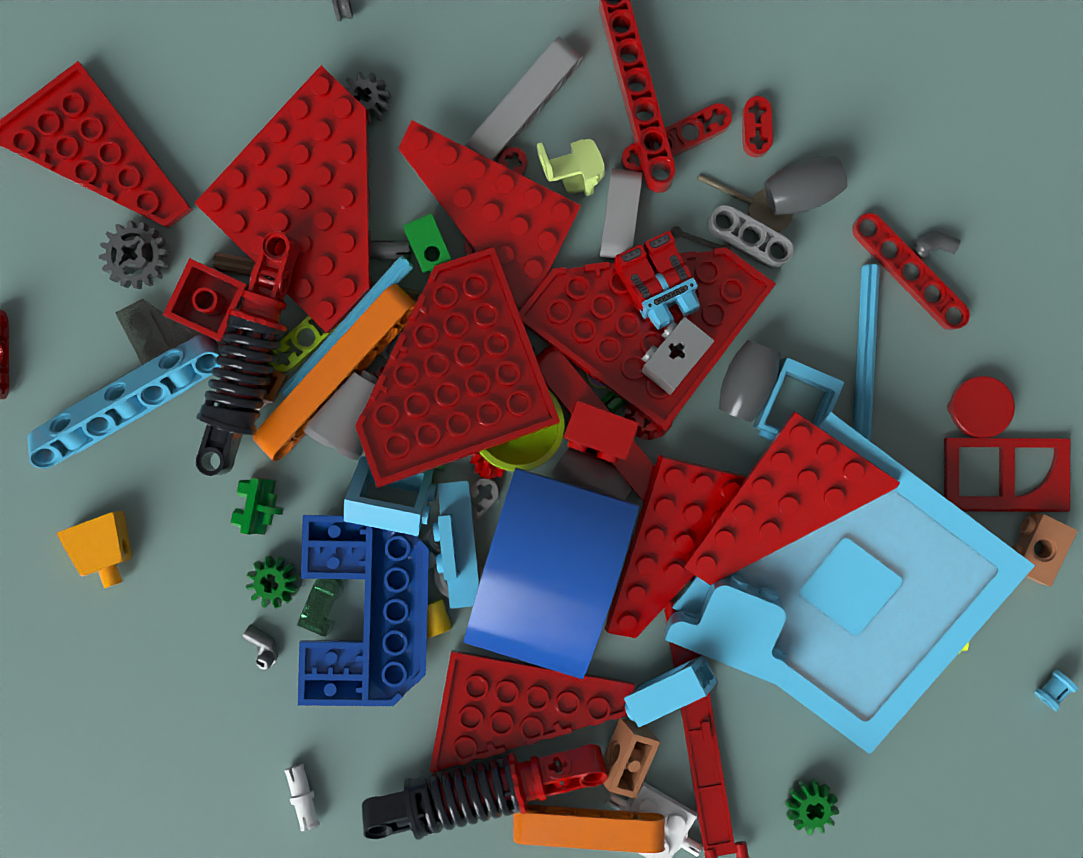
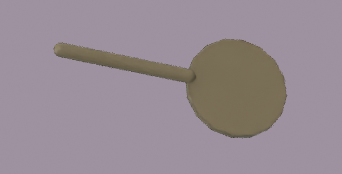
[697,175,793,233]

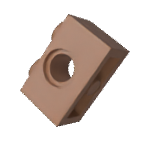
[1011,512,1078,587]
[603,718,660,799]

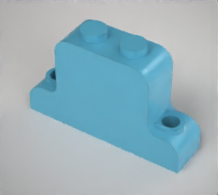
[664,575,789,687]

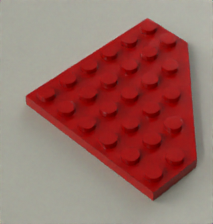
[195,65,372,333]
[355,247,560,488]
[519,247,776,431]

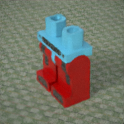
[614,230,700,330]

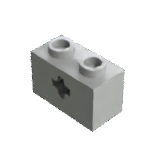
[641,317,714,395]

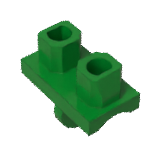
[231,477,284,535]

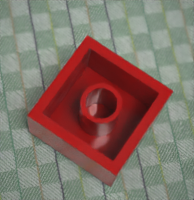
[163,258,249,345]
[563,401,639,464]

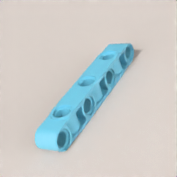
[27,334,221,469]

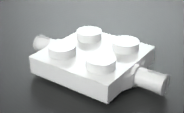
[605,781,703,858]

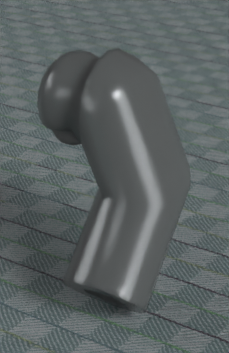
[913,231,961,258]
[242,625,278,670]

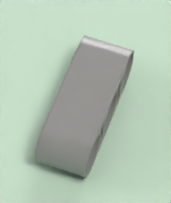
[600,168,642,259]
[707,205,794,268]

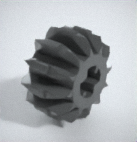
[344,71,391,126]

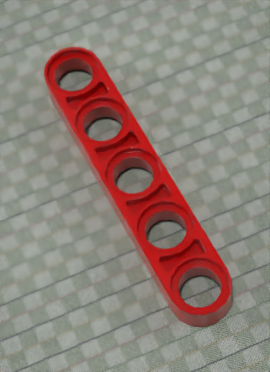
[852,213,970,330]

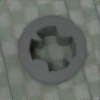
[332,0,353,21]

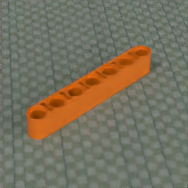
[252,284,416,462]

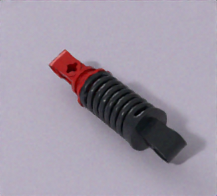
[196,231,299,476]
[361,744,608,840]

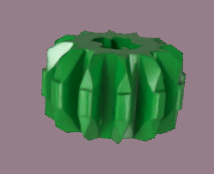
[246,555,300,609]
[785,779,839,835]

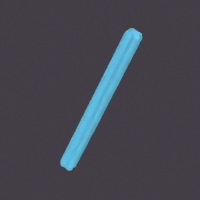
[281,256,414,397]
[853,264,880,442]

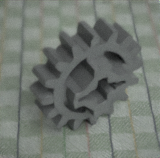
[98,221,170,290]

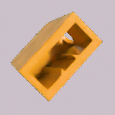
[57,510,132,589]

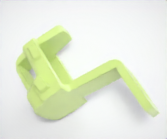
[537,139,605,196]

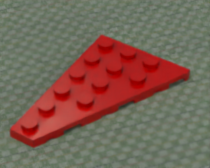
[0,61,193,228]
[398,120,581,310]
[683,411,900,585]
[604,455,746,638]
[429,650,634,773]

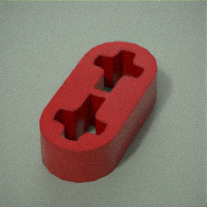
[741,96,773,158]

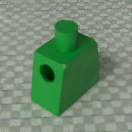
[403,213,452,273]

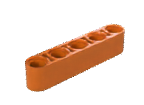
[513,805,665,853]

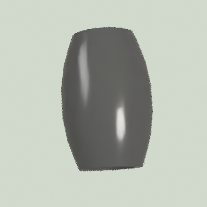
[764,156,847,215]
[719,340,780,422]
[551,447,632,500]

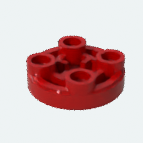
[947,376,1015,438]

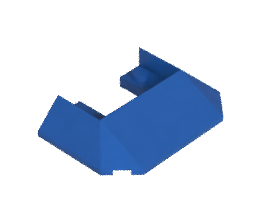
[298,515,429,706]

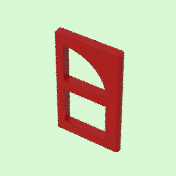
[944,438,1070,512]

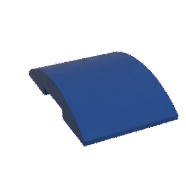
[463,467,639,679]

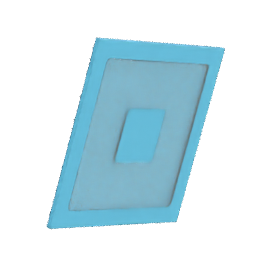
[672,411,1035,754]

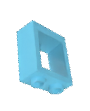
[753,358,845,441]
[344,456,437,536]
[624,655,718,728]

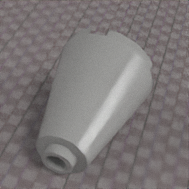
[304,370,378,460]

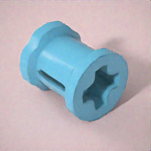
[1034,669,1079,712]

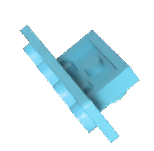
[433,481,479,609]

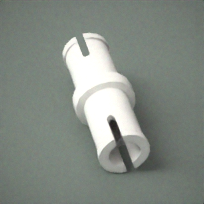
[284,763,320,831]

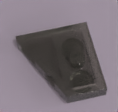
[115,299,196,365]

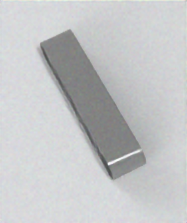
[465,36,584,162]

